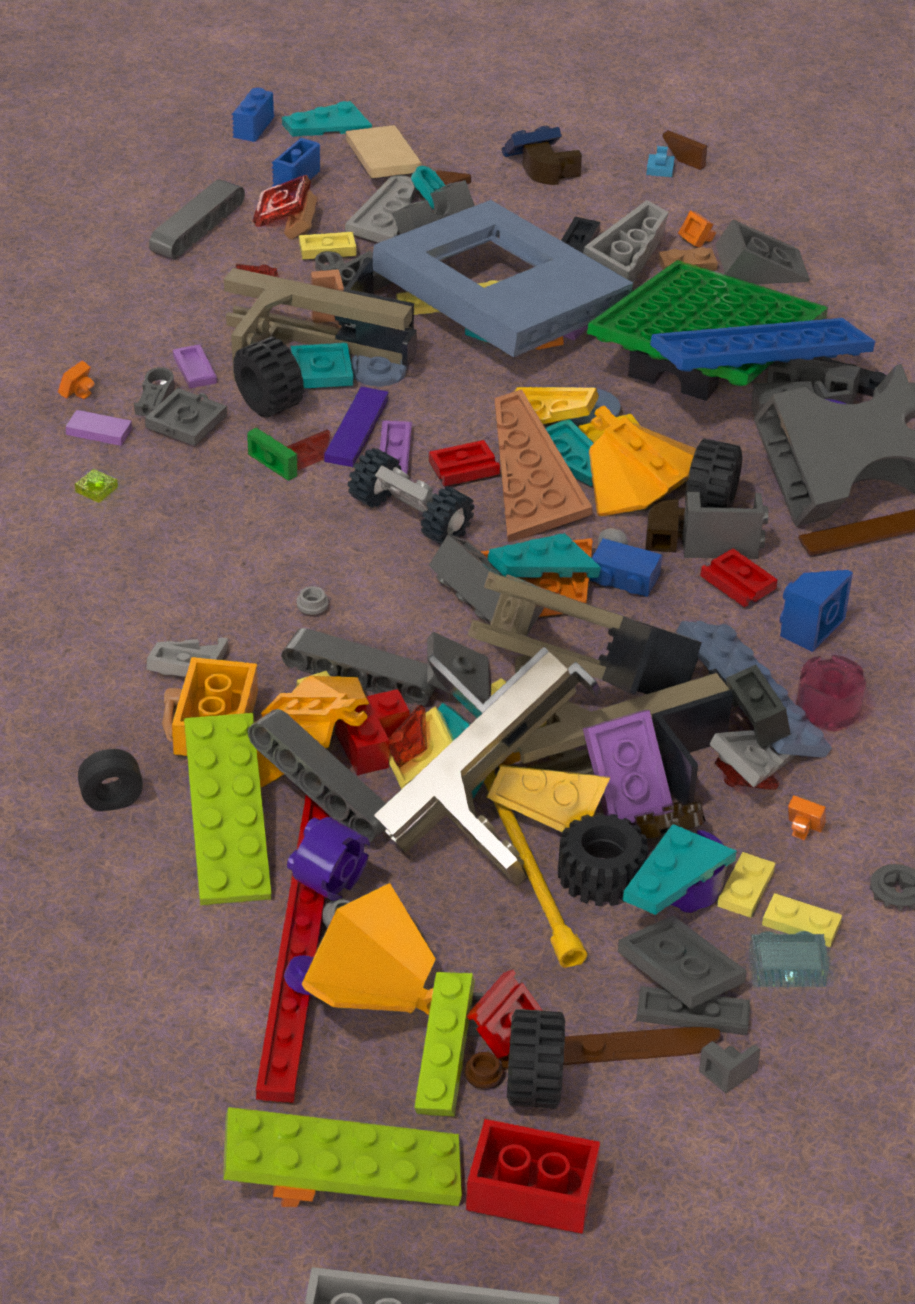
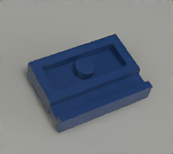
[501,125,562,157]

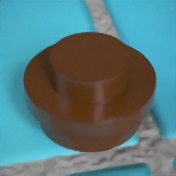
[465,1052,503,1088]

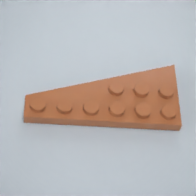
[495,389,592,542]

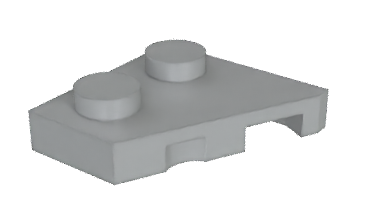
[147,638,228,677]

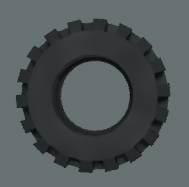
[233,337,304,418]
[685,438,743,508]
[558,813,648,906]
[507,1009,565,1109]

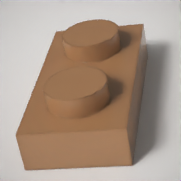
[284,191,317,239]
[658,247,718,271]

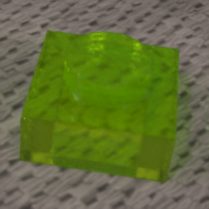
[74,469,118,503]

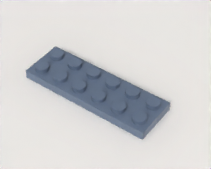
[676,621,832,758]

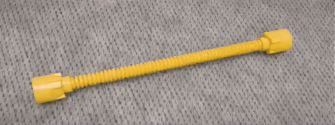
[484,769,587,968]

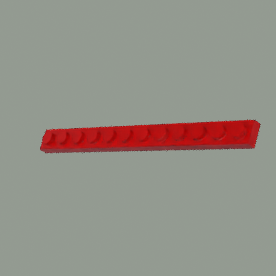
[256,794,332,1103]

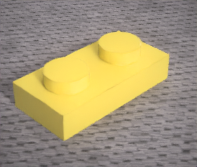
[299,232,356,260]
[717,852,776,918]
[762,893,842,947]

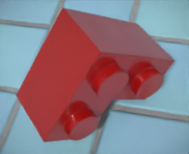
[335,689,409,776]

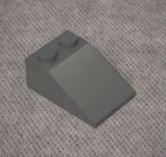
[715,220,810,284]

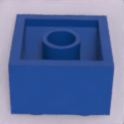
[779,570,853,652]

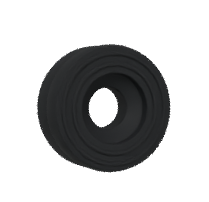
[77,749,143,811]

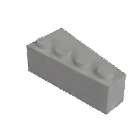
[583,200,669,282]

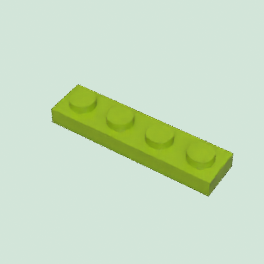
[414,972,475,1117]

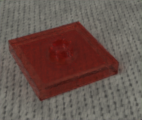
[252,175,311,227]

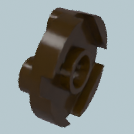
[634,801,706,838]

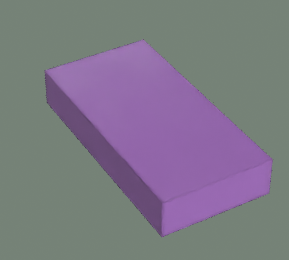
[173,344,217,389]
[66,410,132,446]

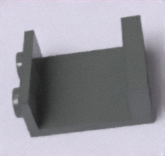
[682,492,768,559]

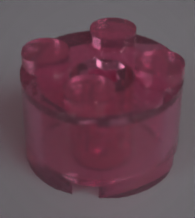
[796,655,866,732]

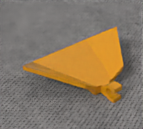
[589,405,696,516]
[257,676,369,787]
[302,883,436,1015]

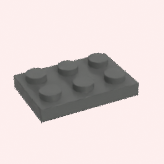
[618,915,747,1008]

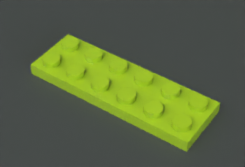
[184,713,271,905]
[223,1107,462,1206]

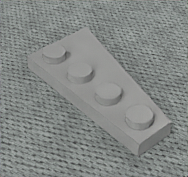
[345,175,417,243]

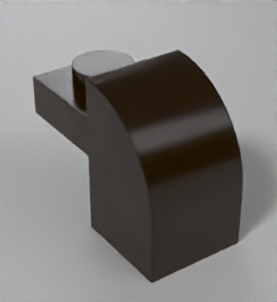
[523,142,582,185]
[645,499,685,553]

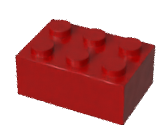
[466,1119,600,1234]

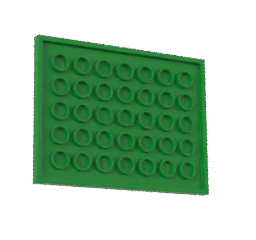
[587,260,828,386]

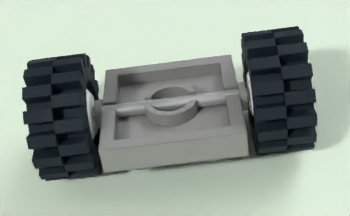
[348,448,475,545]

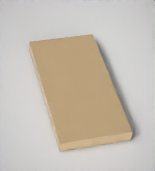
[346,125,422,178]

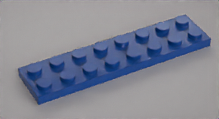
[650,318,875,371]

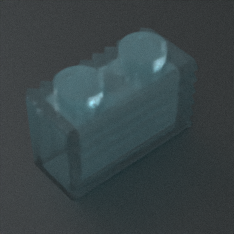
[748,931,829,987]

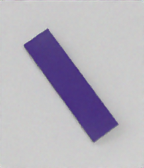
[324,386,388,468]

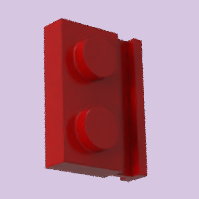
[429,440,500,486]
[700,548,778,608]
[466,969,543,1059]

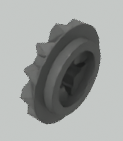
[870,864,915,911]

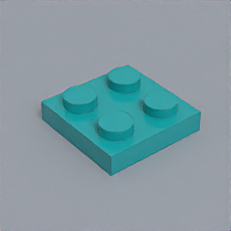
[291,343,353,388]

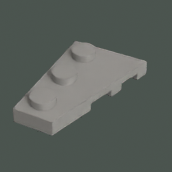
[710,730,795,787]

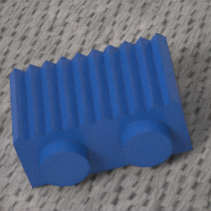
[232,88,274,142]
[271,137,320,194]
[589,538,662,597]

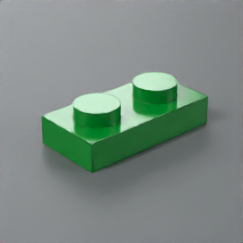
[247,428,297,481]

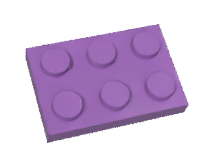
[583,710,672,823]

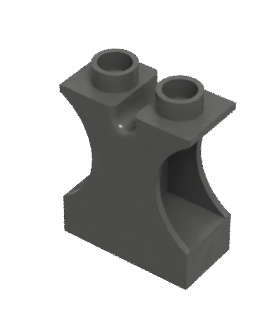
[754,364,915,527]

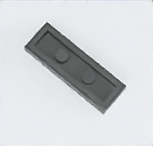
[636,986,750,1035]

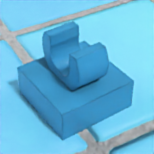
[646,146,675,177]

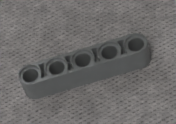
[149,179,245,260]
[281,628,436,707]
[248,709,386,842]

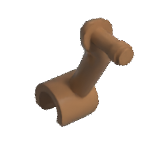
[162,688,182,742]

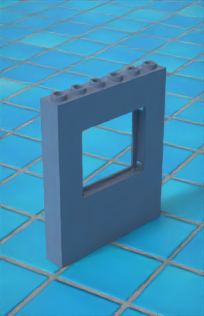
[373,200,633,357]

